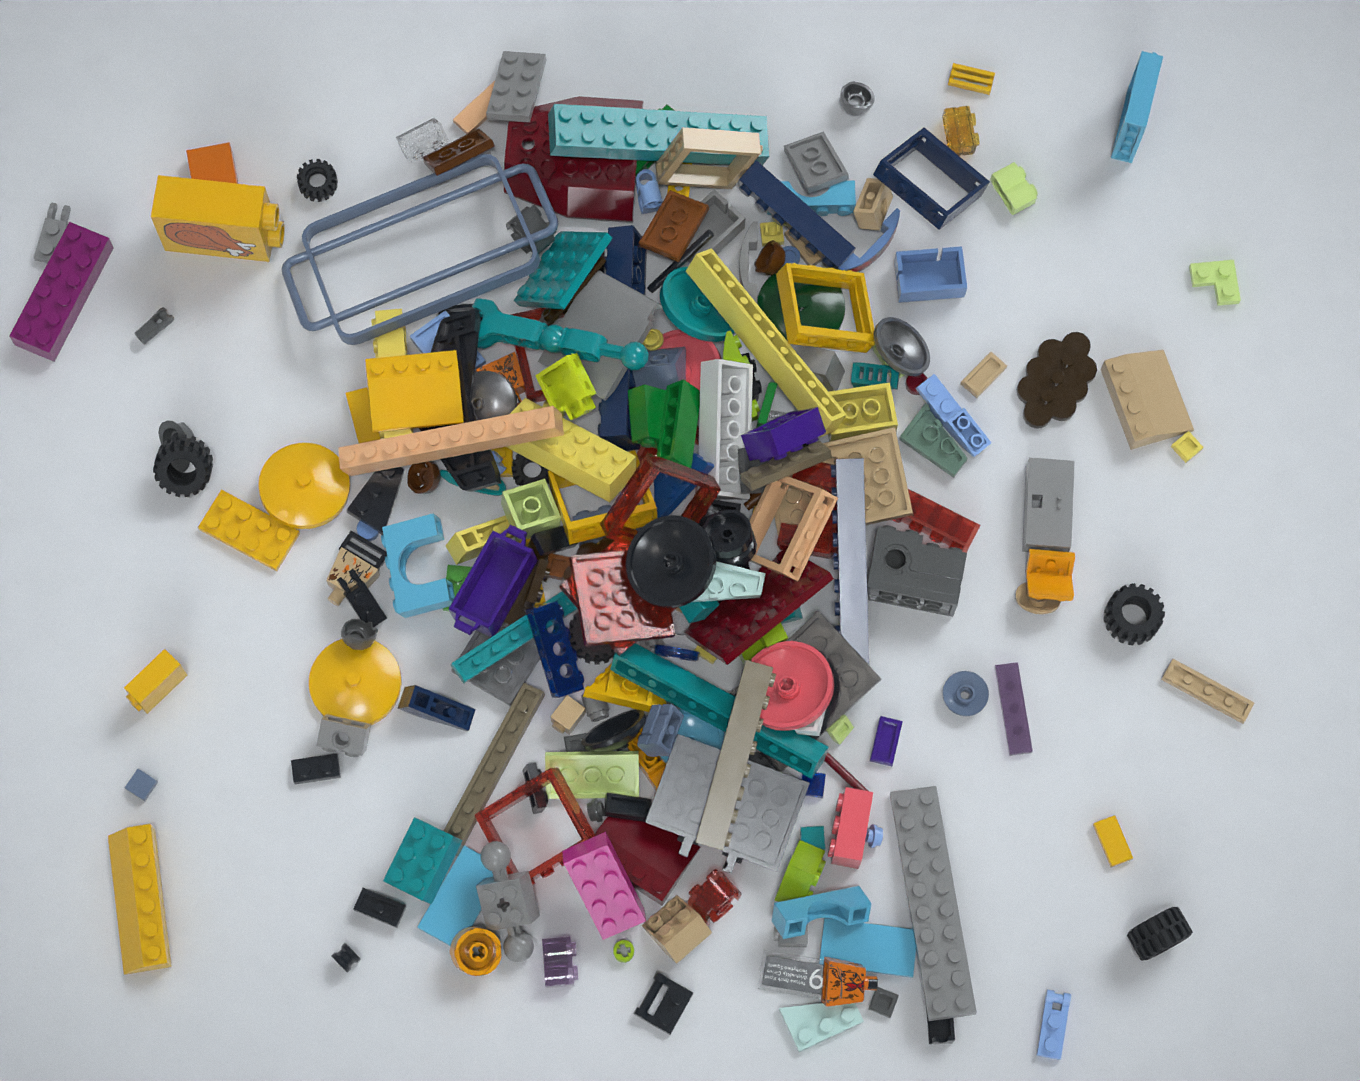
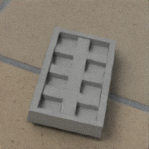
[486,51,546,122]

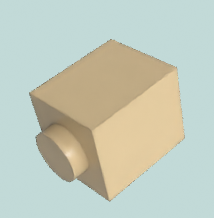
[551,695,586,735]

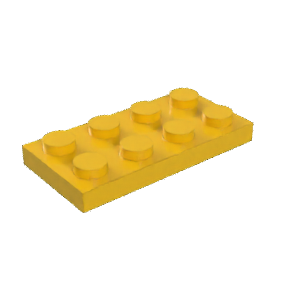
[198,489,300,571]

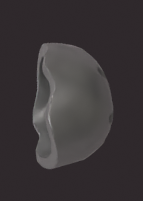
[840,81,875,115]

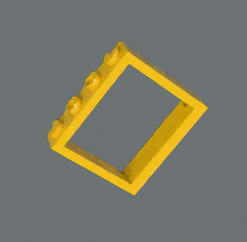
[776,263,875,353]
[548,450,658,544]

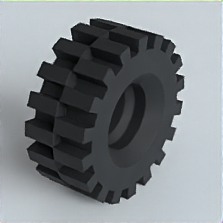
[568,604,626,665]

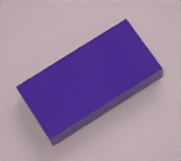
[870,716,903,767]

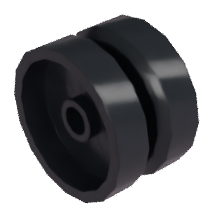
[703,510,757,567]

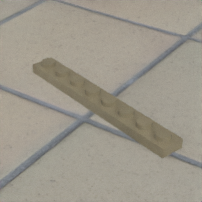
[444,683,545,856]

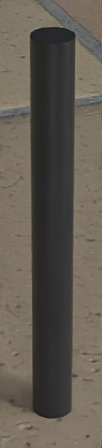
[647,229,714,293]

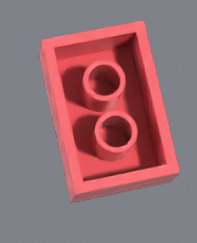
[828,787,873,869]

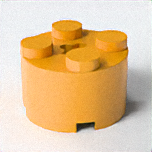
[449,926,501,976]

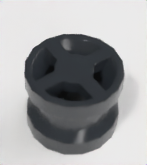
[331,943,361,973]

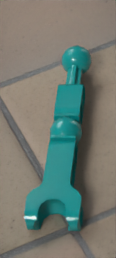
[472,298,649,370]

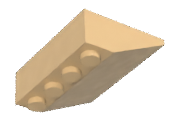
[1100,350,1194,450]

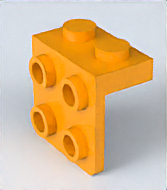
[1025,549,1075,601]

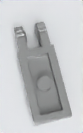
[34,202,71,263]

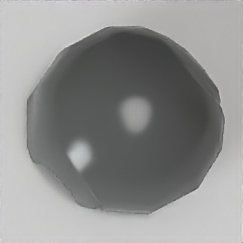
[341,619,378,650]

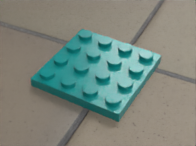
[513,231,612,309]

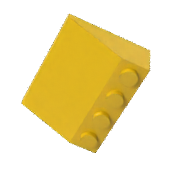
[365,350,464,432]

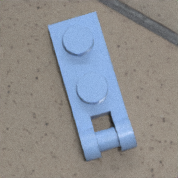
[1036,989,1071,1060]

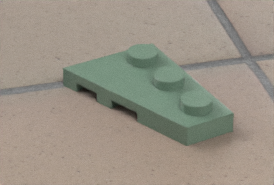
[899,403,968,478]

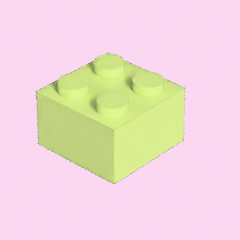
[501,479,561,542]

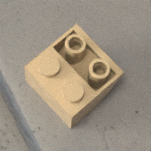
[642,895,712,964]

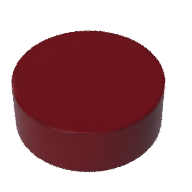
[905,373,928,395]

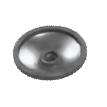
[874,317,930,376]
[471,371,517,420]

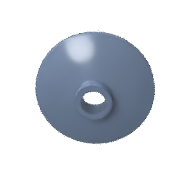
[943,671,989,716]

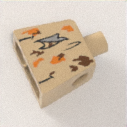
[326,547,380,606]

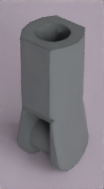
[134,307,174,345]

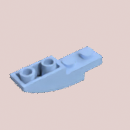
[915,374,991,457]

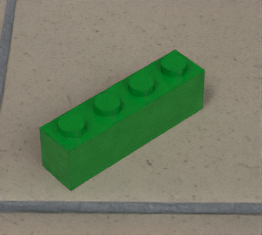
[656,379,700,475]

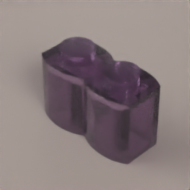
[542,937,578,988]

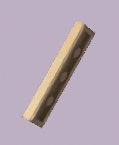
[1161,659,1254,724]

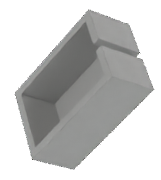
[686,189,746,263]

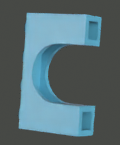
[381,513,455,618]

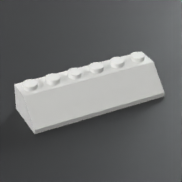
[697,359,753,500]

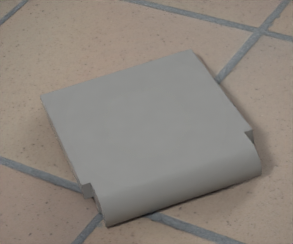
[538,271,662,401]

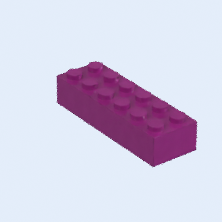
[9,222,114,362]

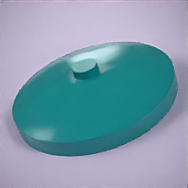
[660,266,736,342]

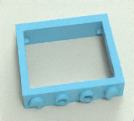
[1111,51,1163,163]

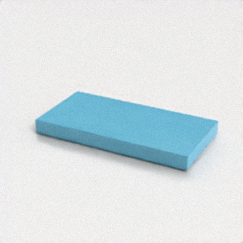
[417,846,493,946]
[819,918,916,978]

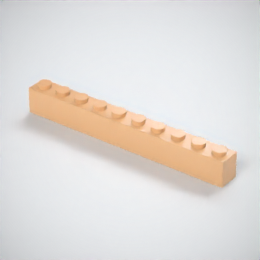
[338,406,564,476]

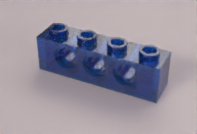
[525,601,584,698]

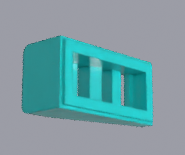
[851,362,899,390]

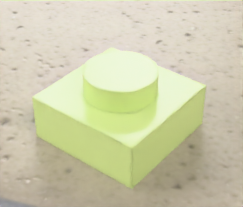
[827,715,854,745]

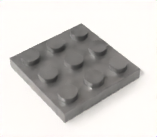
[451,622,546,706]

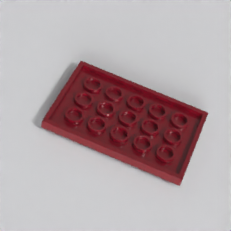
[684,549,834,665]

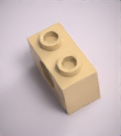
[853,178,893,231]

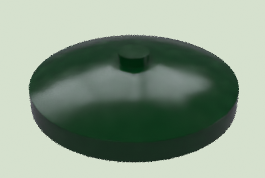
[757,265,845,340]

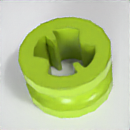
[613,940,634,963]

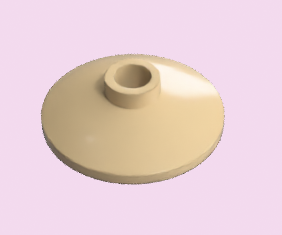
[1015,582,1061,614]

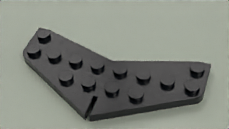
[419,309,501,492]

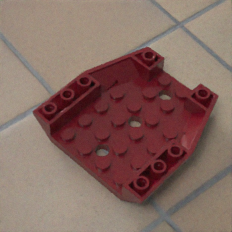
[504,96,643,222]

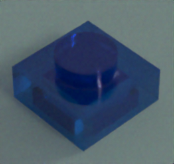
[801,773,826,798]

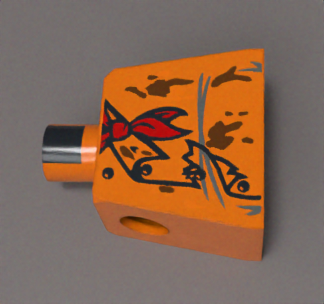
[476,352,526,406]
[821,957,878,1006]

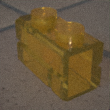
[942,106,980,156]

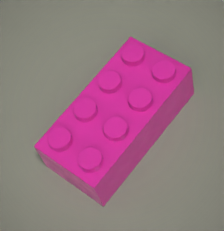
[562,832,646,940]

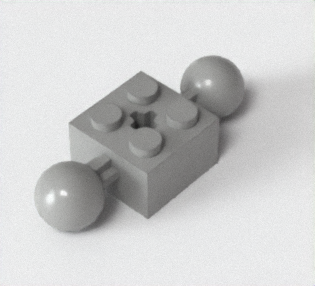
[476,841,540,962]

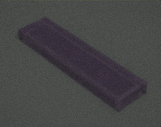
[994,662,1033,756]

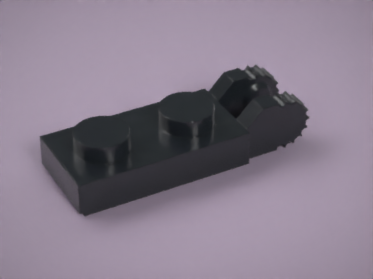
[337,569,387,628]

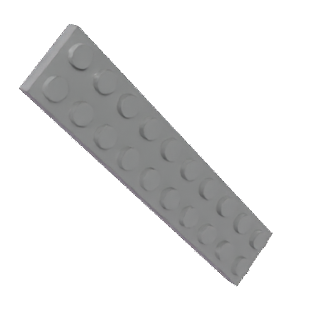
[890,786,977,1021]

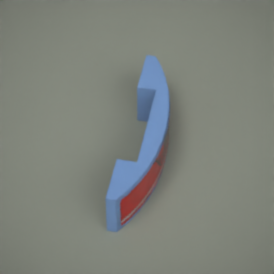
[838,208,900,272]

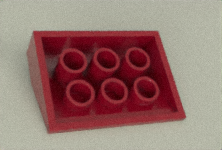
[592,817,701,906]

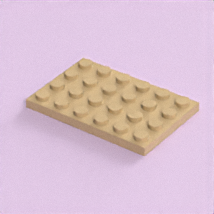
[772,427,913,544]

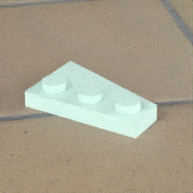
[693,562,765,602]
[779,1003,864,1052]

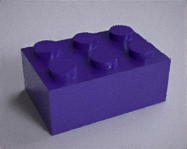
[741,407,826,462]

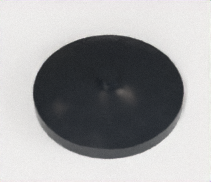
[626,515,717,608]

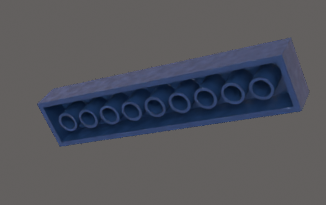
[598,225,647,451]

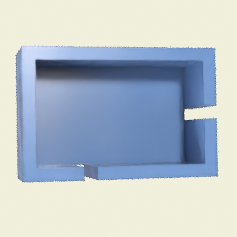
[894,246,967,303]

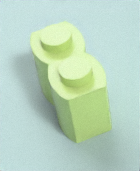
[990,162,1038,215]

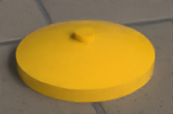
[259,443,350,529]
[309,639,402,725]

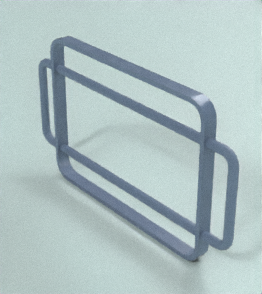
[281,154,558,345]

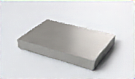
[784,131,849,194]

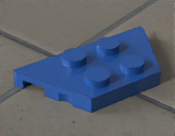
[654,452,714,518]

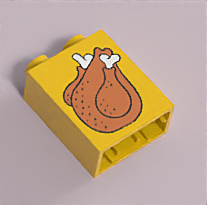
[151,175,285,262]

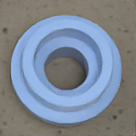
[865,824,883,848]

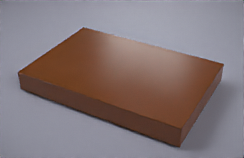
[639,190,709,262]

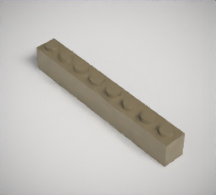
[695,660,776,850]

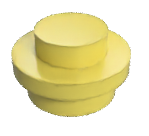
[642,329,664,351]

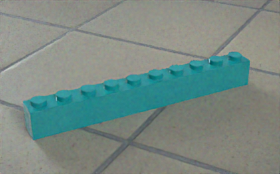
[610,639,829,779]

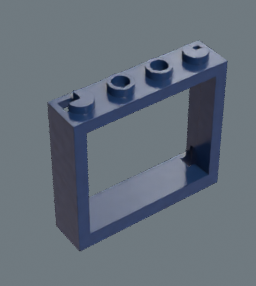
[873,127,990,230]

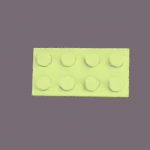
[545,751,639,799]

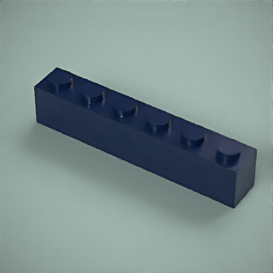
[738,160,856,270]

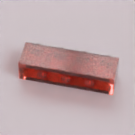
[893,489,981,553]

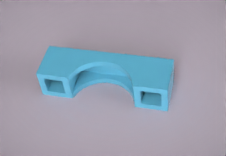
[767,180,856,216]
[772,886,872,939]

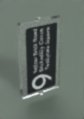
[757,950,824,999]

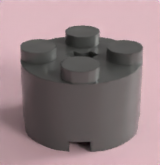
[506,205,556,257]

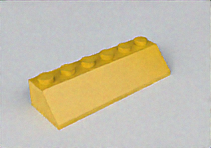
[108,824,172,975]

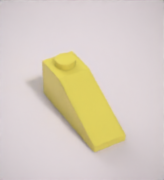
[445,515,514,565]

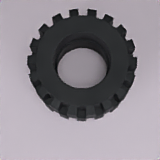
[153,435,213,497]
[1104,583,1165,646]
[1127,907,1193,961]

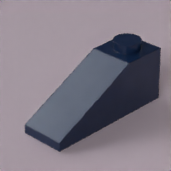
[397,685,476,731]

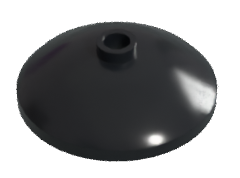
[581,710,646,752]

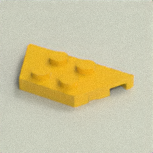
[583,663,667,712]

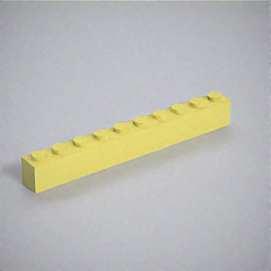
[686,248,847,437]

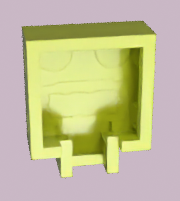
[535,353,597,420]

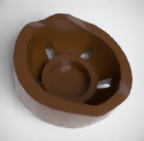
[754,240,786,275]
[407,461,441,494]

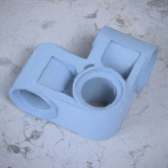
[636,169,663,214]

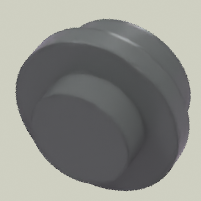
[587,799,605,822]

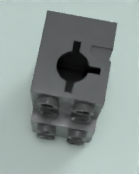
[867,525,967,617]

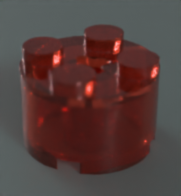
[688,869,742,925]

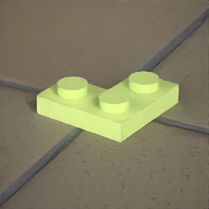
[1189,260,1241,306]

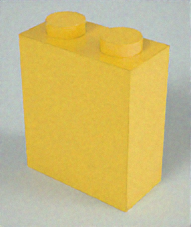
[124,649,188,714]

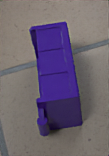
[448,525,538,637]

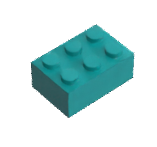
[383,817,463,904]

